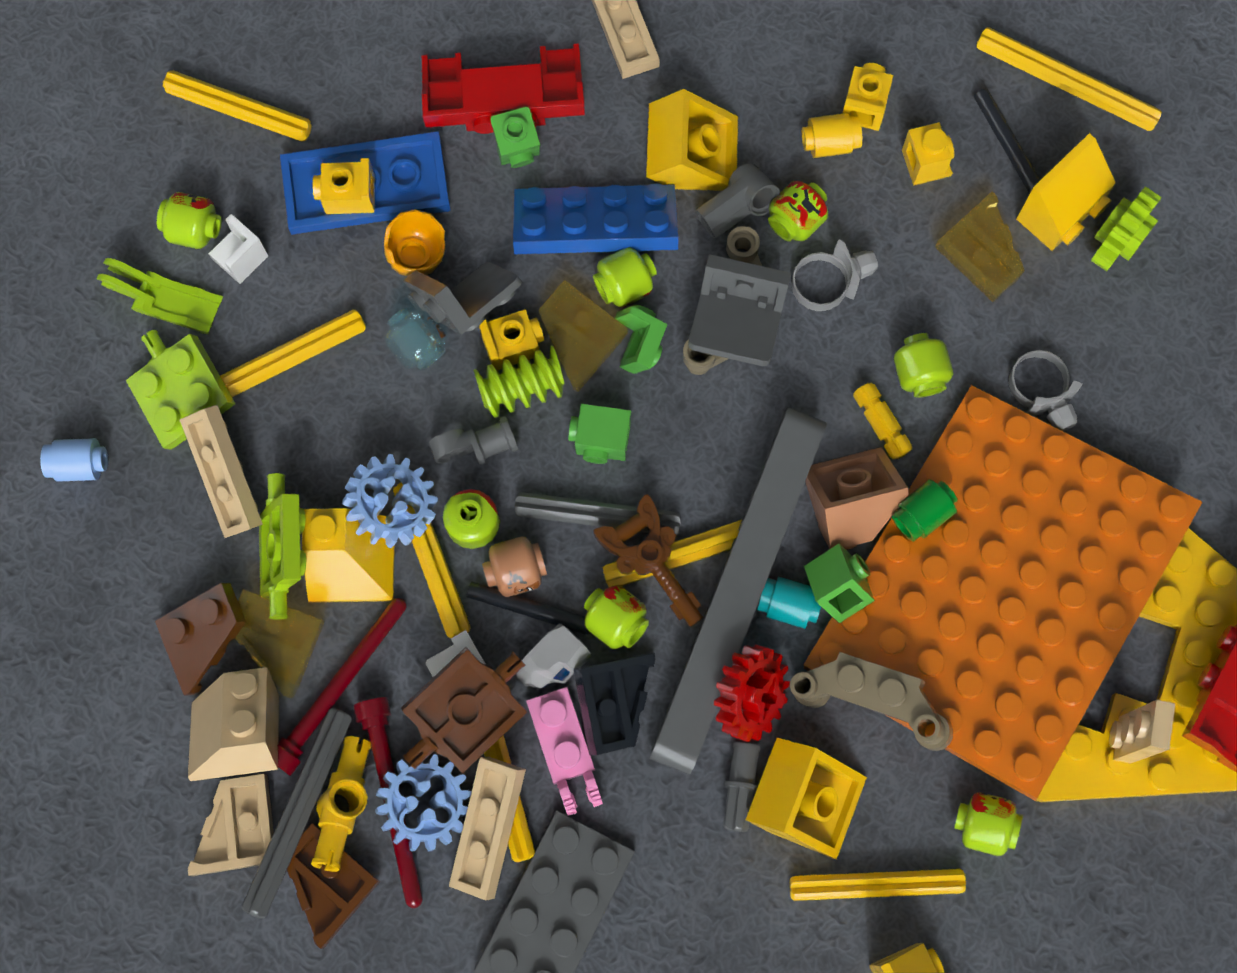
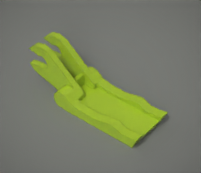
[97,258,223,334]

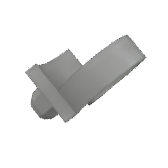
[791,239,878,311]
[1008,350,1083,431]

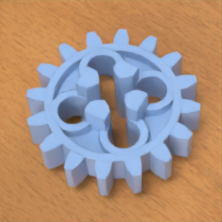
[342,454,438,548]
[375,754,472,852]

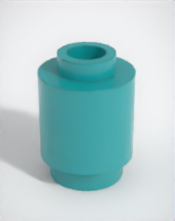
[757,576,821,629]

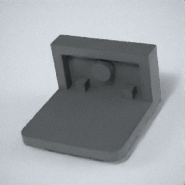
[688,254,791,366]
[403,262,522,335]

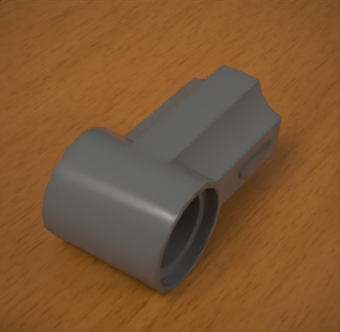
[694,163,780,239]

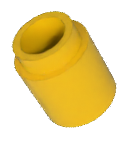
[801,113,862,158]

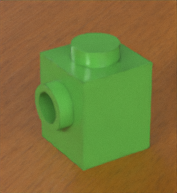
[568,404,631,464]
[804,544,875,623]

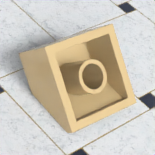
[188,667,279,781]

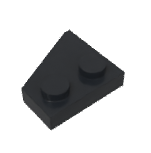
[573,653,656,755]

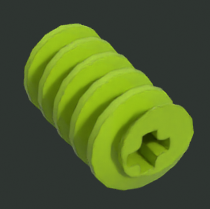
[473,345,565,418]

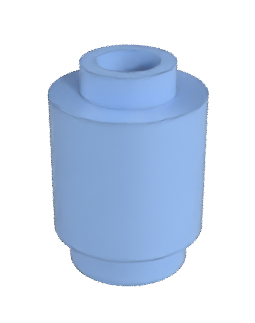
[40,438,108,482]

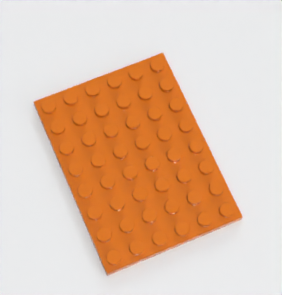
[803,385,1202,801]

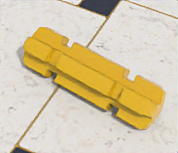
[853,383,912,459]

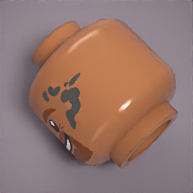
[482,537,547,597]

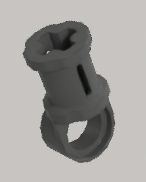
[429,416,519,465]

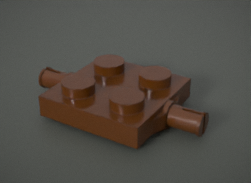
[401,647,527,773]

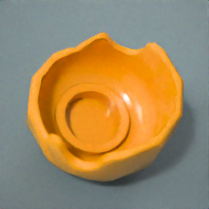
[384,209,445,276]

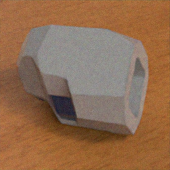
[516,623,591,688]

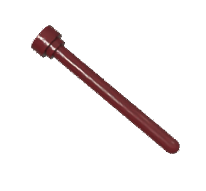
[277,598,407,776]
[353,697,423,908]

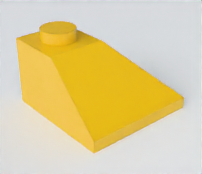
[302,508,395,602]

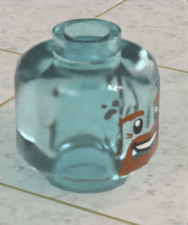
[385,308,446,371]

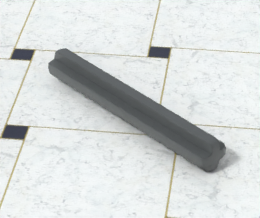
[515,492,681,535]

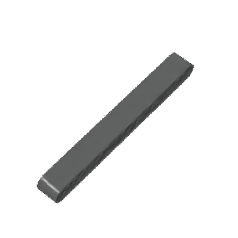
[649,407,827,775]

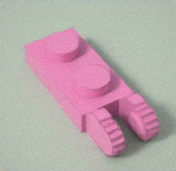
[526,687,603,816]

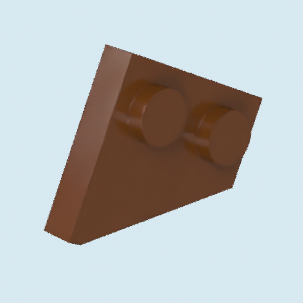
[155,583,246,696]
[287,823,380,949]

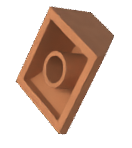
[805,447,909,550]

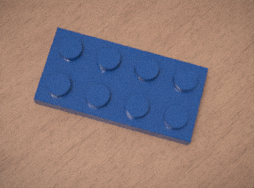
[280,131,451,235]
[513,184,678,254]

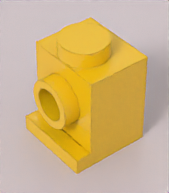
[843,63,893,131]
[902,122,954,186]
[313,158,375,214]
[479,309,544,370]

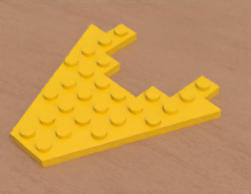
[1036,528,1237,802]

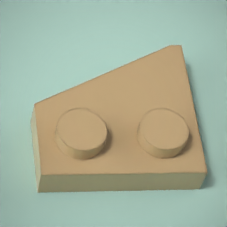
[188,774,274,876]

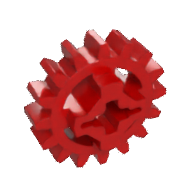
[714,645,790,742]

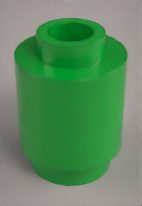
[892,479,958,542]

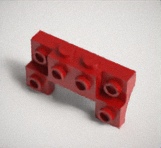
[421,43,585,134]
[1182,625,1237,772]

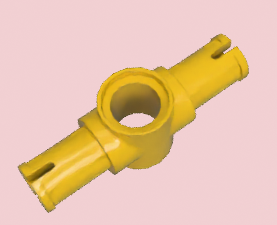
[311,736,371,872]

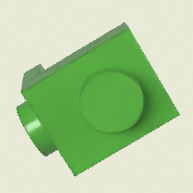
[491,107,540,168]
[614,305,667,374]

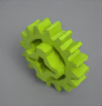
[1091,186,1162,271]

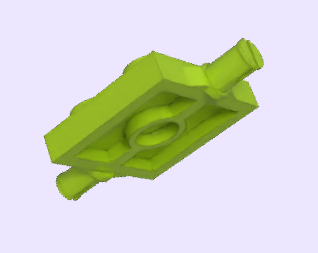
[126,330,236,450]
[259,473,306,620]

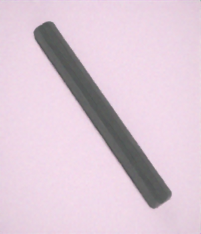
[242,708,352,919]

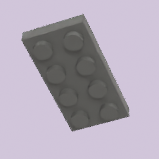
[474,811,635,973]

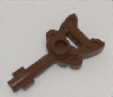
[593,494,704,627]

